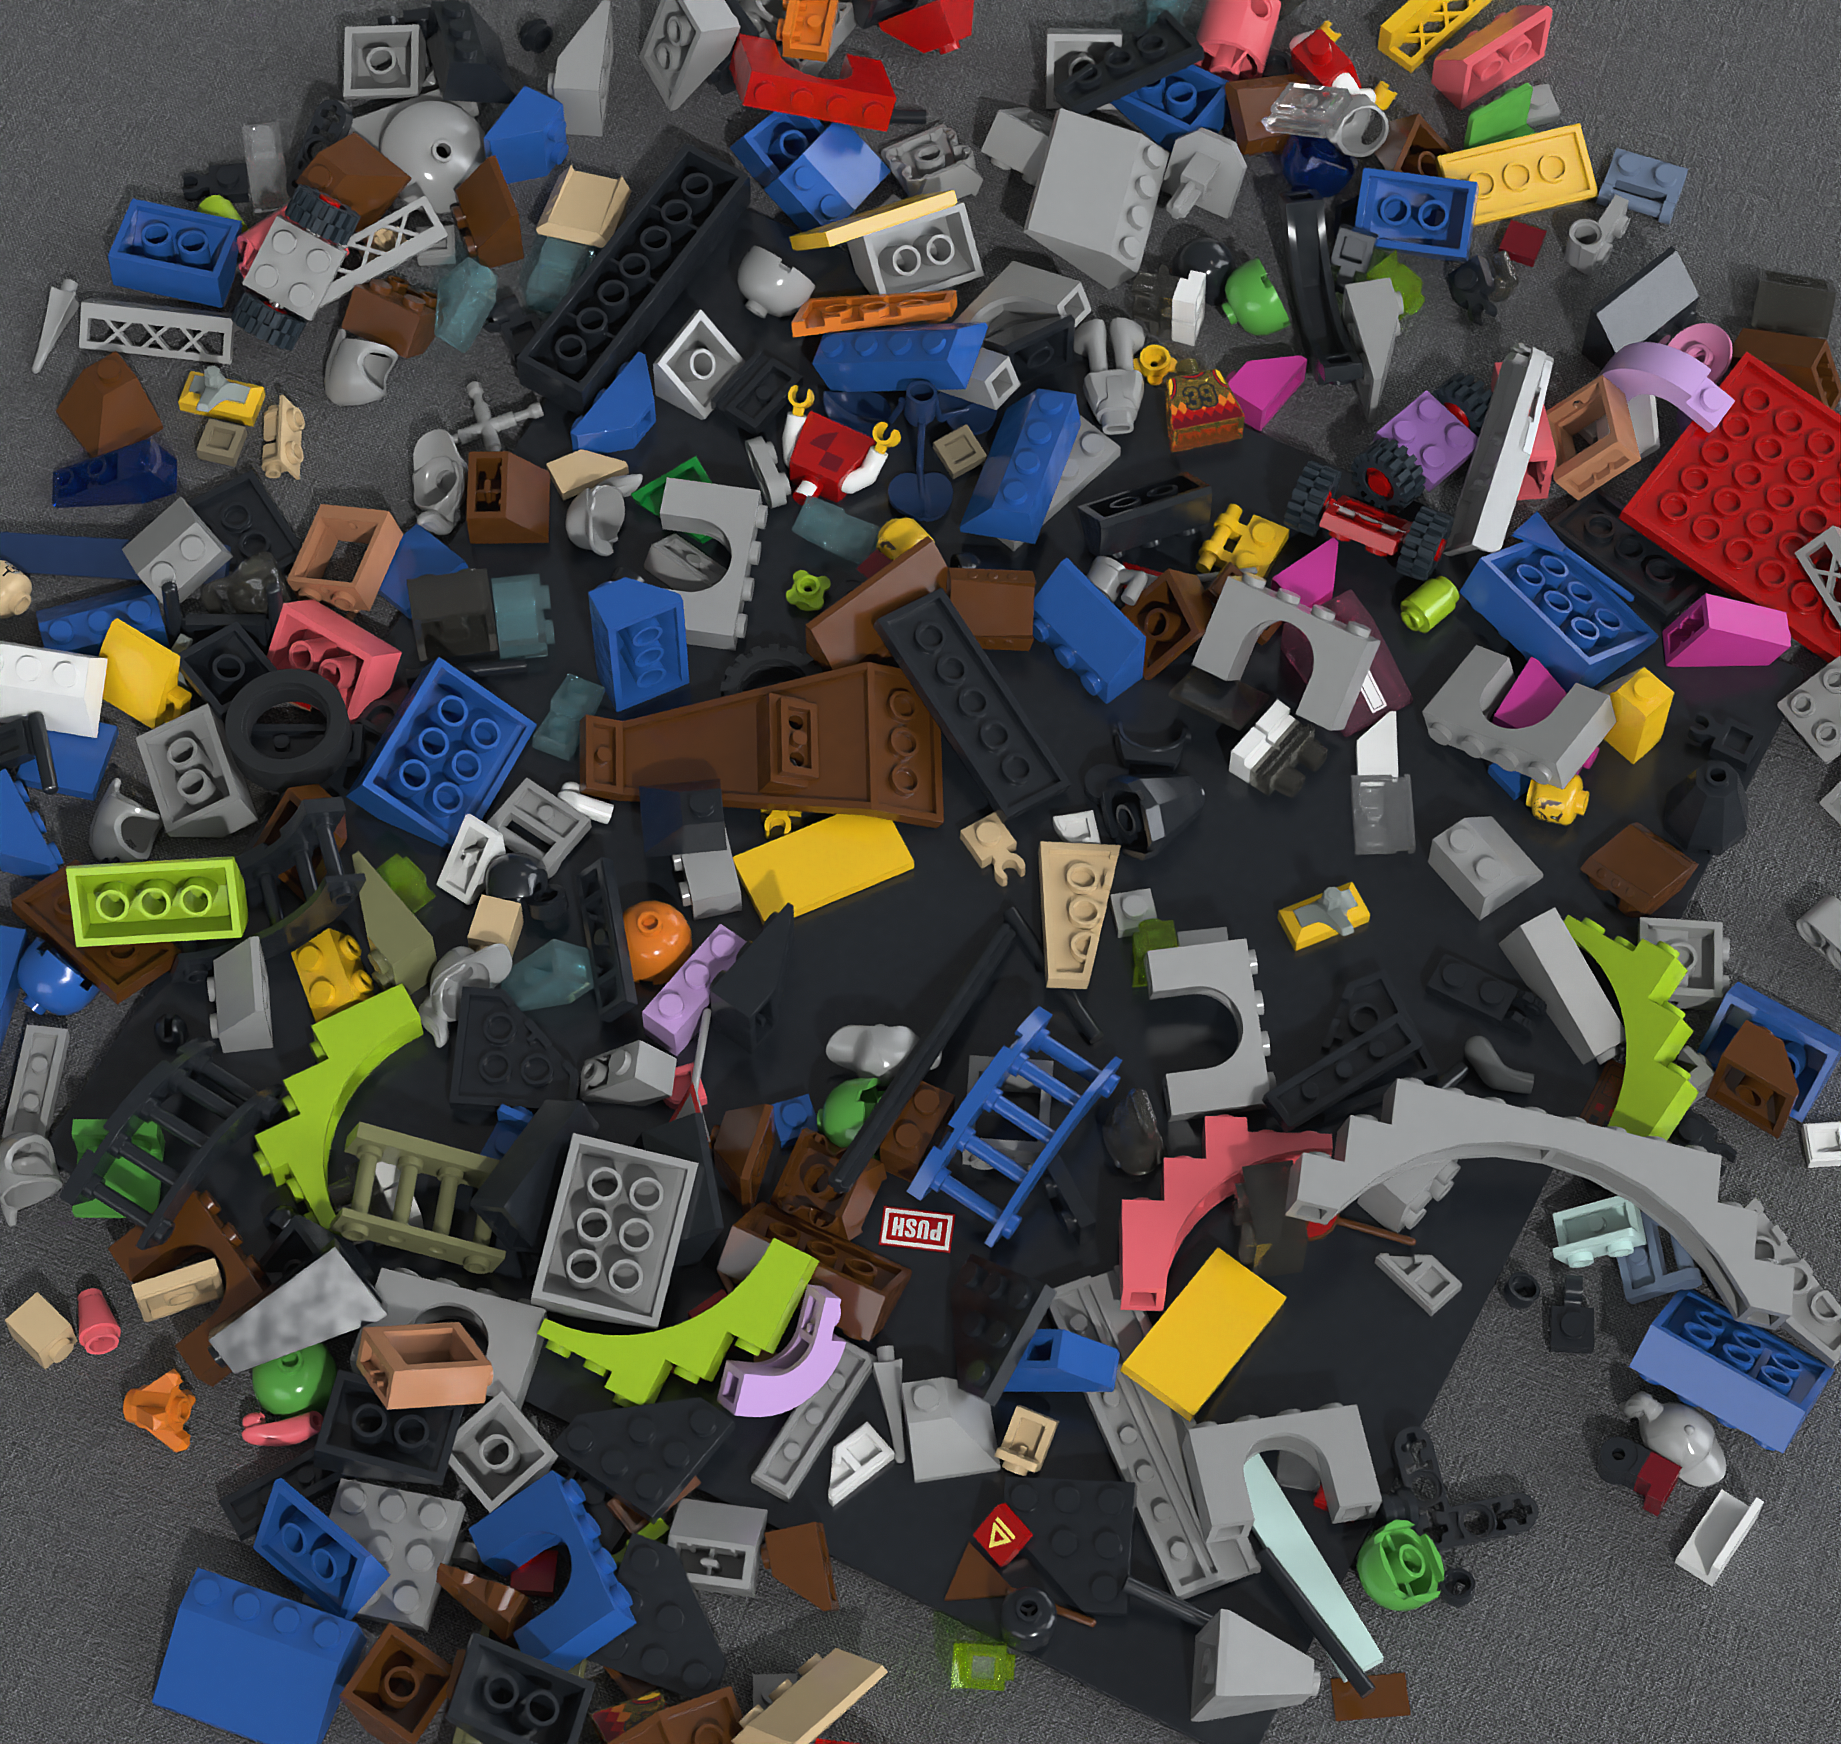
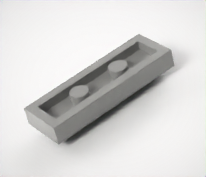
[2,1025,70,1140]

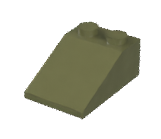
[352,851,437,996]

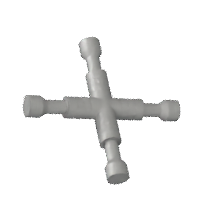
[451,381,544,451]

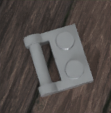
[487,777,592,879]

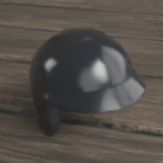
[1169,237,1237,306]

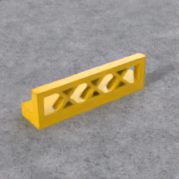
[1377,0,1492,73]

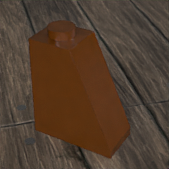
[1730,328,1841,410]

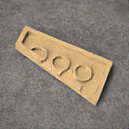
[1038,841,1121,989]

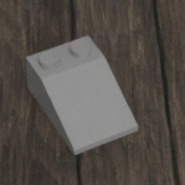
[548,0,614,137]
[639,0,740,111]
[1341,277,1404,423]

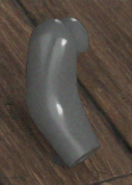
[1464,1035,1534,1094]

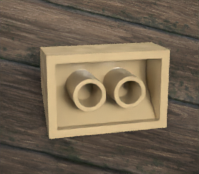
[732,1648,888,1744]

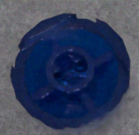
[1281,129,1358,199]

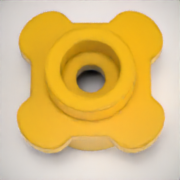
[1133,345,1178,385]

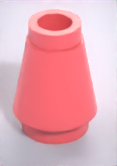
[77,1288,121,1355]

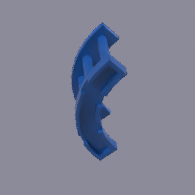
[907,1006,1123,1248]

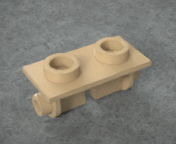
[262,395,305,480]

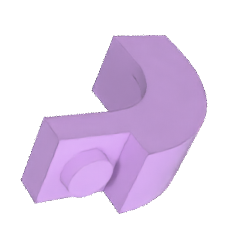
[1597,342,1735,433]
[717,1284,846,1417]

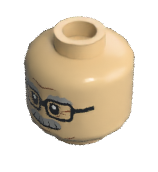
[0,560,32,619]

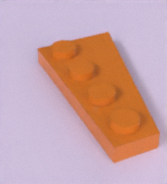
[791,290,958,337]

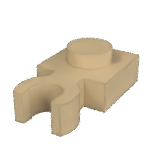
[960,812,1025,887]

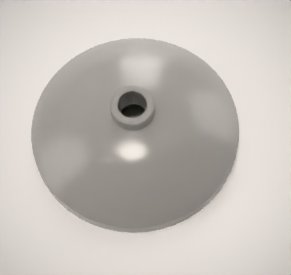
[379,101,486,214]

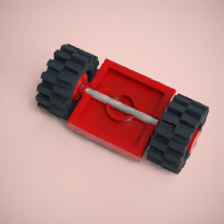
[1284,460,1454,582]

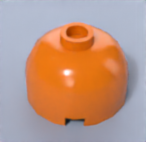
[622,900,693,985]

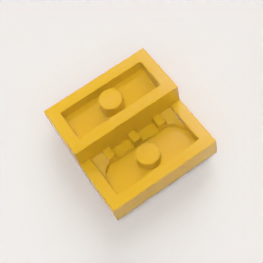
[98,618,180,729]

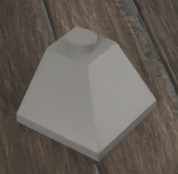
[901,1377,1001,1483]

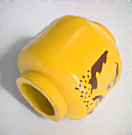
[876,517,935,561]
[1526,774,1589,825]

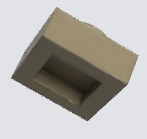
[196,419,247,467]
[933,424,987,479]

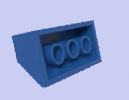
[812,322,988,392]
[959,388,1081,544]
[588,577,690,713]

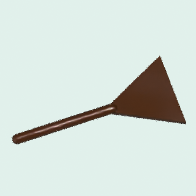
[944,1542,1096,1627]

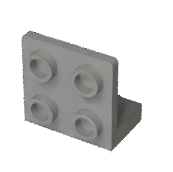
[1777,656,1841,764]

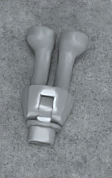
[1074,317,1145,435]

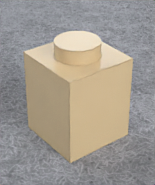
[467,894,524,957]
[5,1292,78,1370]

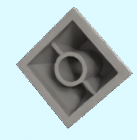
[1190,1609,1321,1722]

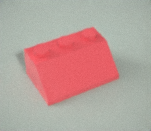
[1431,5,1553,111]
[267,599,402,724]

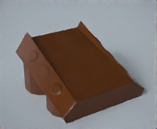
[1224,74,1319,156]
[946,568,1036,651]
[1580,822,1699,918]
[770,1128,887,1241]
[436,1563,534,1650]

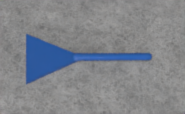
[1512,511,1634,602]

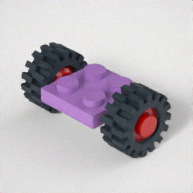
[1351,373,1493,514]

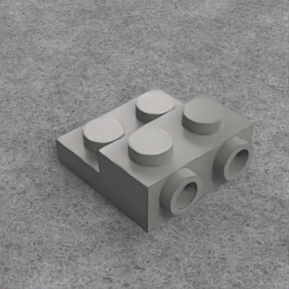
[1638,917,1730,1011]

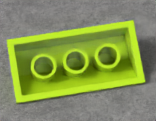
[66,856,249,947]

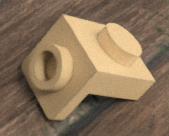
[995,1405,1059,1476]

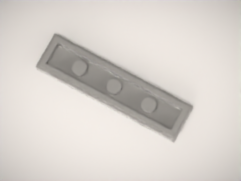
[751,1337,877,1503]

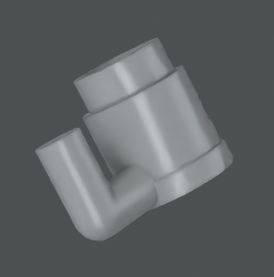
[1086,556,1148,605]

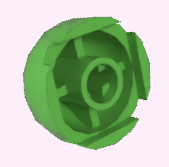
[1222,256,1291,336]
[817,1078,885,1161]
[252,1342,338,1420]
[1357,1520,1444,1611]

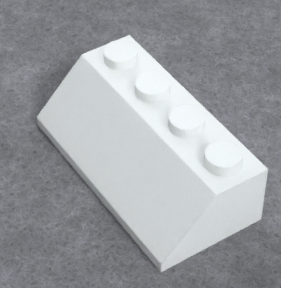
[0,641,108,738]

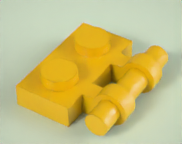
[1196,504,1289,580]

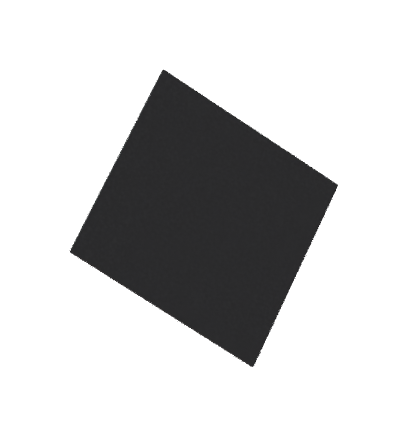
[49,209,1804,1744]

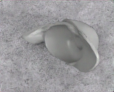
[412,429,468,535]
[565,474,643,556]
[418,943,512,1048]
[826,1024,942,1087]
[1619,1391,1726,1487]

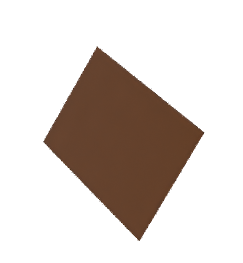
[1330,1673,1411,1721]

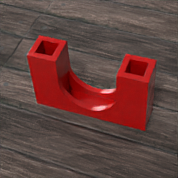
[729,33,897,132]

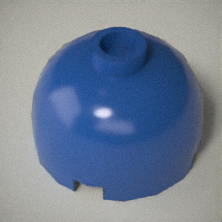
[17,937,100,1016]

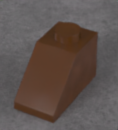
[760,1522,840,1612]

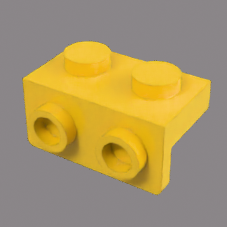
[291,928,374,1023]

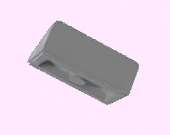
[644,534,728,592]

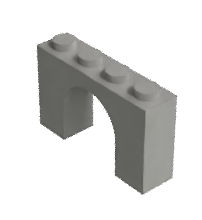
[938,261,1092,410]
[660,477,768,651]
[1192,572,1381,731]
[1422,645,1617,790]
[1144,938,1276,1122]
[349,1268,548,1411]
[1182,1403,1382,1543]

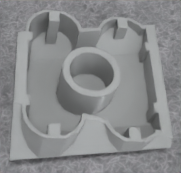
[880,123,983,199]

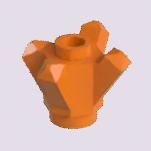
[123,1369,196,1452]

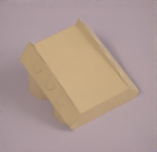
[536,165,632,248]

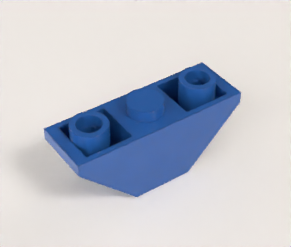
[570,351,656,454]
[0,768,64,881]
[1003,1329,1120,1392]

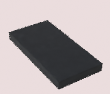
[1547,487,1712,624]

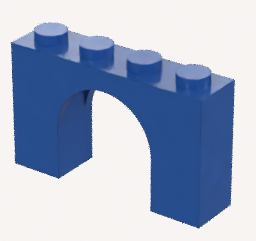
[468,1470,636,1671]

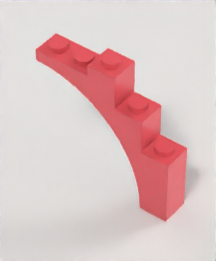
[1119,1114,1333,1311]

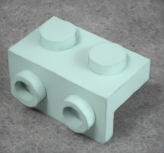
[1552,1195,1647,1268]

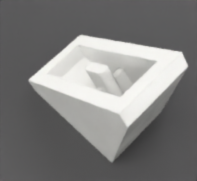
[436,814,506,905]

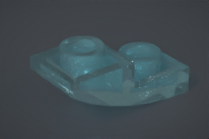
[792,495,881,564]
[532,674,605,761]

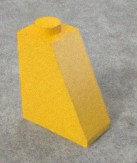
[1598,667,1674,764]

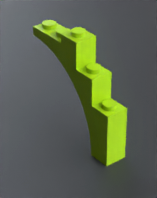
[1563,915,1699,1141]
[253,983,423,1238]
[537,1238,819,1408]

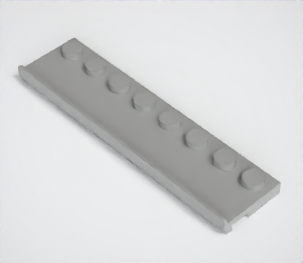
[1047,1264,1261,1600]

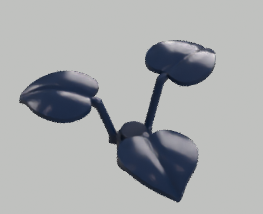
[823,380,998,522]

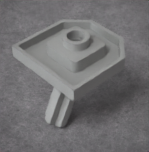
[1160,127,1247,220]

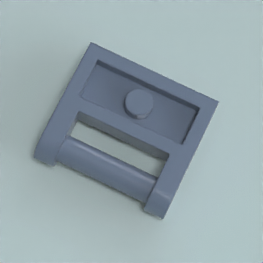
[1597,148,1689,225]
[1617,1211,1703,1305]

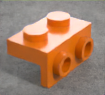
[776,0,839,62]

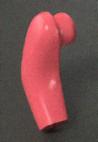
[241,1411,324,1447]

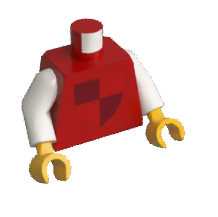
[1289,20,1398,110]
[782,385,901,508]

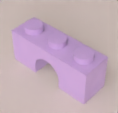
[642,924,746,1057]

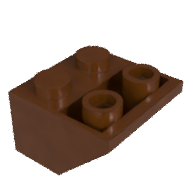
[341,275,453,359]
[466,451,551,544]

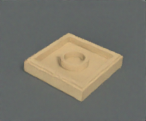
[131,1258,225,1322]

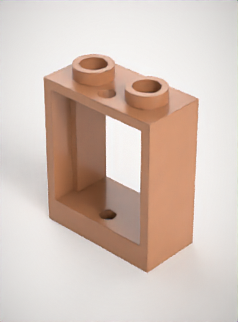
[1546,375,1641,500]
[286,504,403,611]
[356,1322,493,1410]

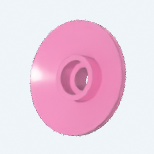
[1668,323,1732,384]

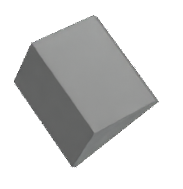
[653,309,745,420]

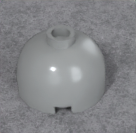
[737,246,815,318]

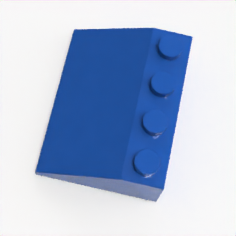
[1459,541,1659,693]
[346,657,537,851]
[1629,1289,1835,1454]
[152,1568,367,1744]

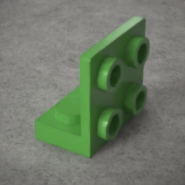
[1463,82,1535,150]
[72,1119,165,1218]

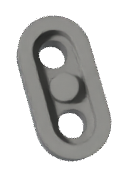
[745,436,791,509]

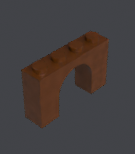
[108,1190,268,1387]

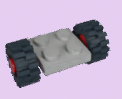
[231,184,361,351]

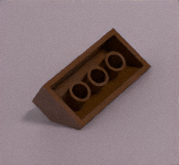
[805,536,948,672]
[717,1201,913,1341]

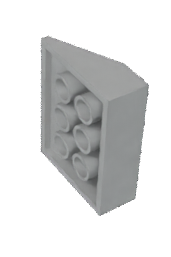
[1023,108,1169,290]
[531,1133,698,1329]

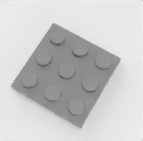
[302,1478,466,1632]

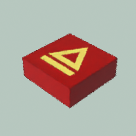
[973,1503,1033,1567]

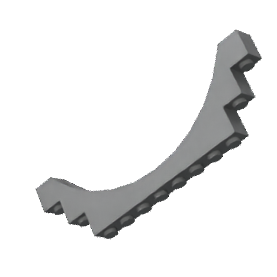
[1285,1078,1795,1330]

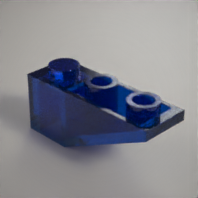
[52,438,177,508]

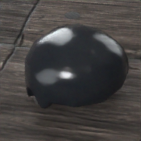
[485,852,548,898]

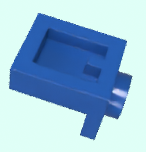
[480,1104,534,1160]

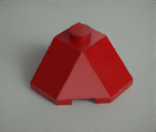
[878,0,974,55]

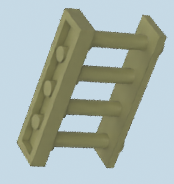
[329,1122,506,1274]

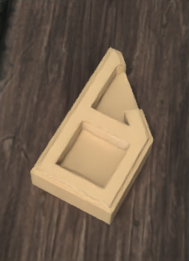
[546,449,629,501]

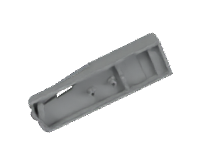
[1443,343,1554,557]

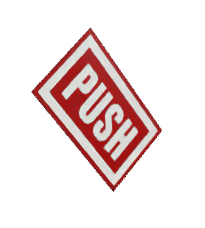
[879,1206,955,1253]

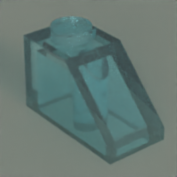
[434,257,498,353]
[501,939,594,1011]

